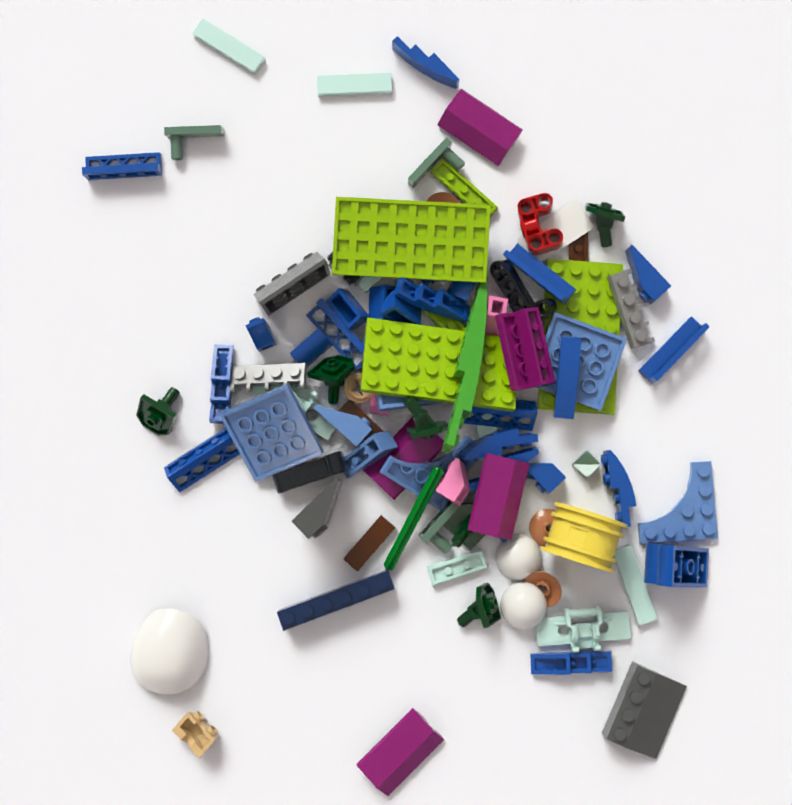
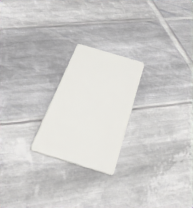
[517,200,595,262]

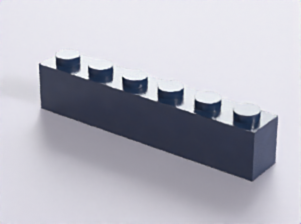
[277,569,395,631]

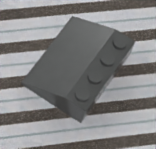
[253,252,331,316]
[292,478,343,539]
[602,661,687,759]

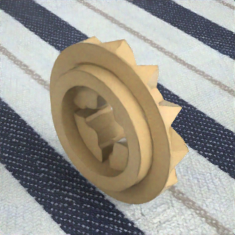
[343,373,372,404]

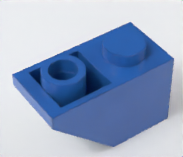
[245,317,277,352]
[527,463,566,494]

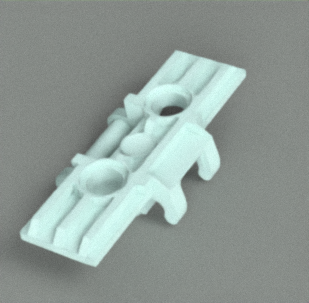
[252,384,336,440]
[536,606,631,653]

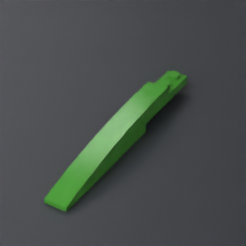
[442,272,488,452]

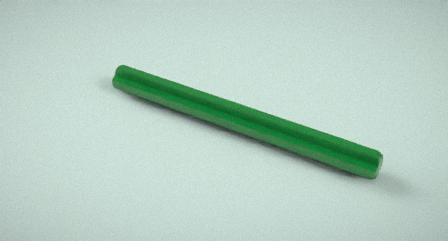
[384,466,444,570]

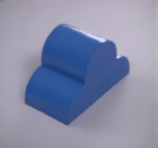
[644,543,709,588]

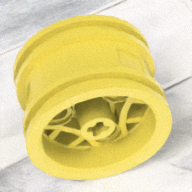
[540,502,628,573]

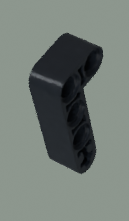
[490,260,557,321]
[272,451,349,494]

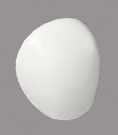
[130,609,208,694]

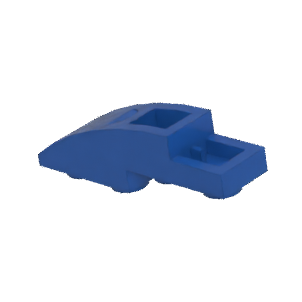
[459,428,538,462]
[601,450,636,527]

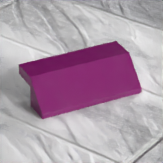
[437,88,523,166]
[495,307,555,392]
[363,416,444,500]
[467,453,530,540]
[356,708,444,796]

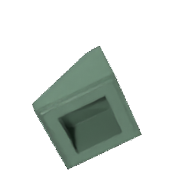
[572,451,601,478]

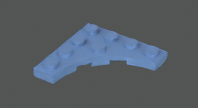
[379,435,474,511]
[638,461,718,543]

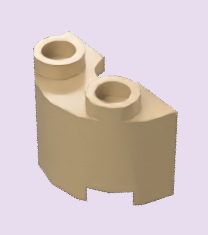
[172,711,219,758]

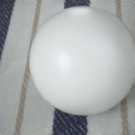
[496,534,542,580]
[500,582,547,629]

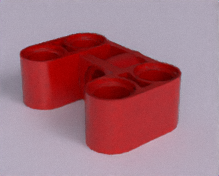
[517,193,563,255]

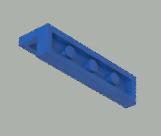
[82,152,162,180]
[503,243,576,305]
[306,298,364,372]
[638,316,710,384]
[464,399,538,431]
[164,428,240,492]

